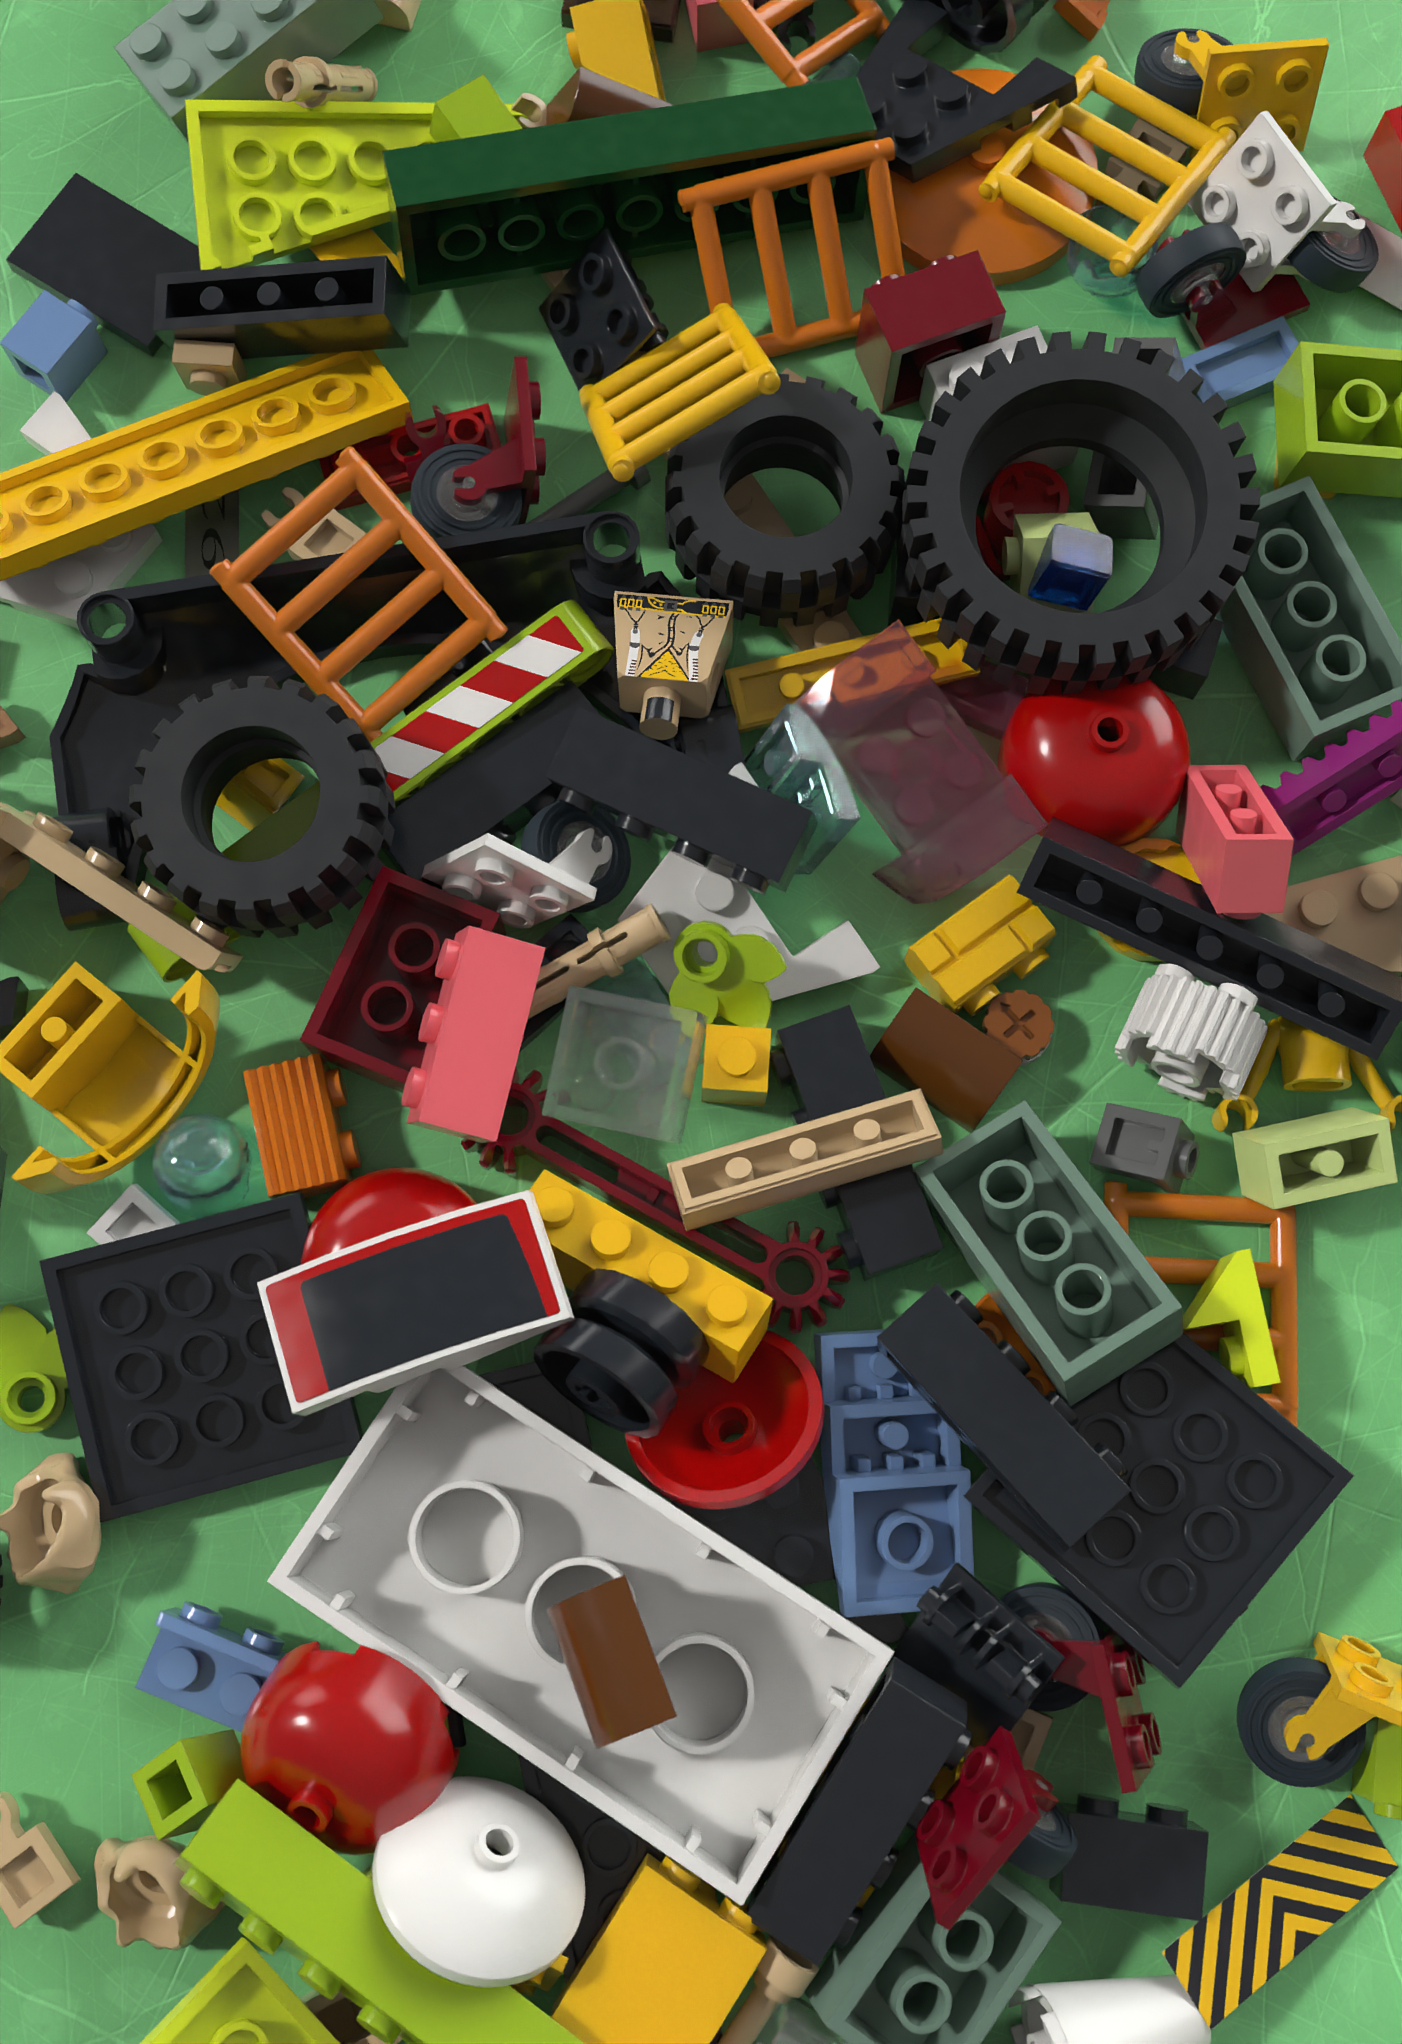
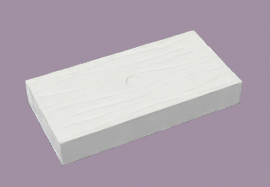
[267,1365,894,1906]

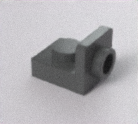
[1089,1103,1199,1193]

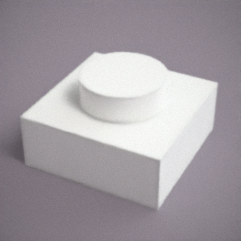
[87,1184,181,1245]

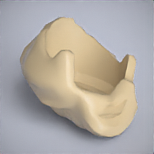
[0,1453,102,1595]
[94,1835,225,1951]

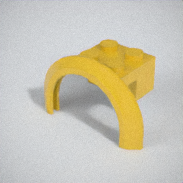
[0,961,220,1194]

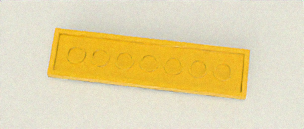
[0,350,414,581]

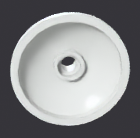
[372,1776,585,1987]

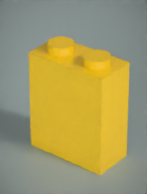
[550,1853,767,2044]

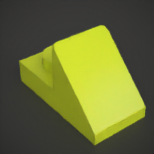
[1182,1249,1281,1388]

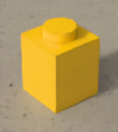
[701,1024,771,1106]

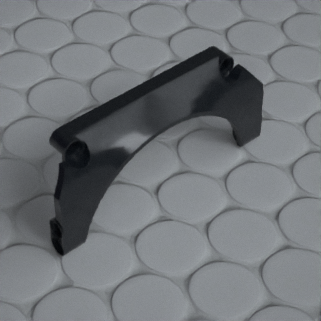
[49,511,746,931]

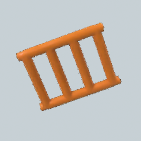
[716,0,891,87]
[678,137,905,358]
[209,446,508,742]
[1103,1181,1299,1428]

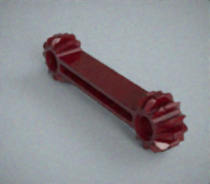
[461,1066,850,1335]

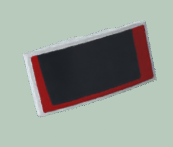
[257,1190,575,1416]

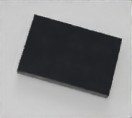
[6,172,200,357]

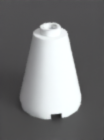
[1009,1974,1216,2044]

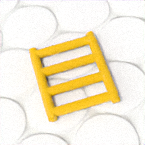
[978,55,1236,278]
[579,303,781,482]

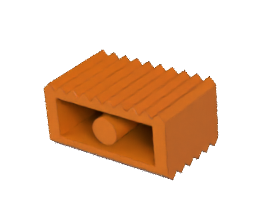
[243,1054,361,1199]

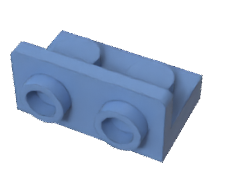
[135,1601,287,1732]

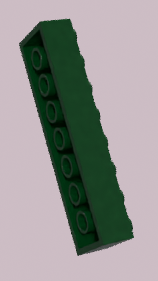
[382,76,877,296]

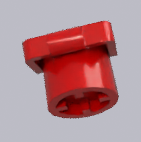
[976,461,1070,582]

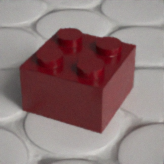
[855,250,1006,414]

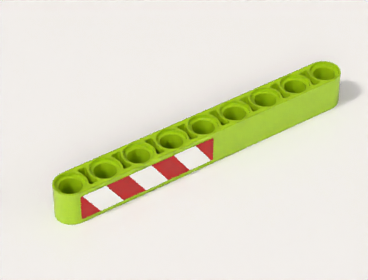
[127,600,614,983]

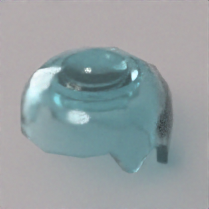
[1067,205,1158,299]
[152,1113,253,1219]

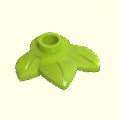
[669,920,787,1039]
[0,1304,69,1433]

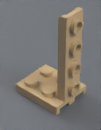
[0,802,243,973]

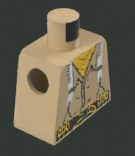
[614,591,733,740]

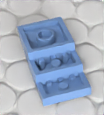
[814,1329,974,1618]

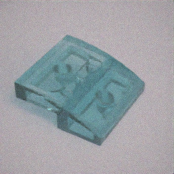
[744,704,861,875]

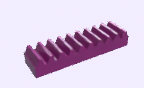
[1260,700,1402,857]

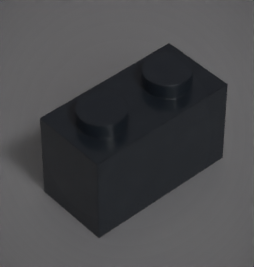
[1049,1793,1209,1921]

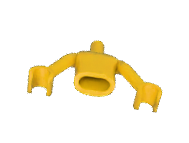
[1211,1016,1402,1132]

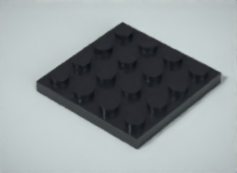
[39,1192,363,1523]
[963,1333,1354,1689]

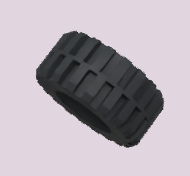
[665,374,905,628]
[129,676,396,938]

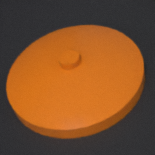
[867,68,1098,286]

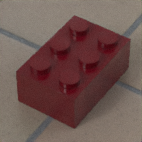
[300,866,507,1093]

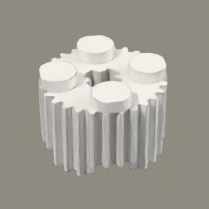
[1114,963,1268,1102]

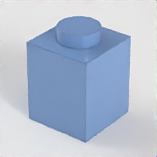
[0,290,108,402]

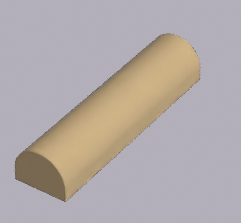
[666,1089,943,1231]

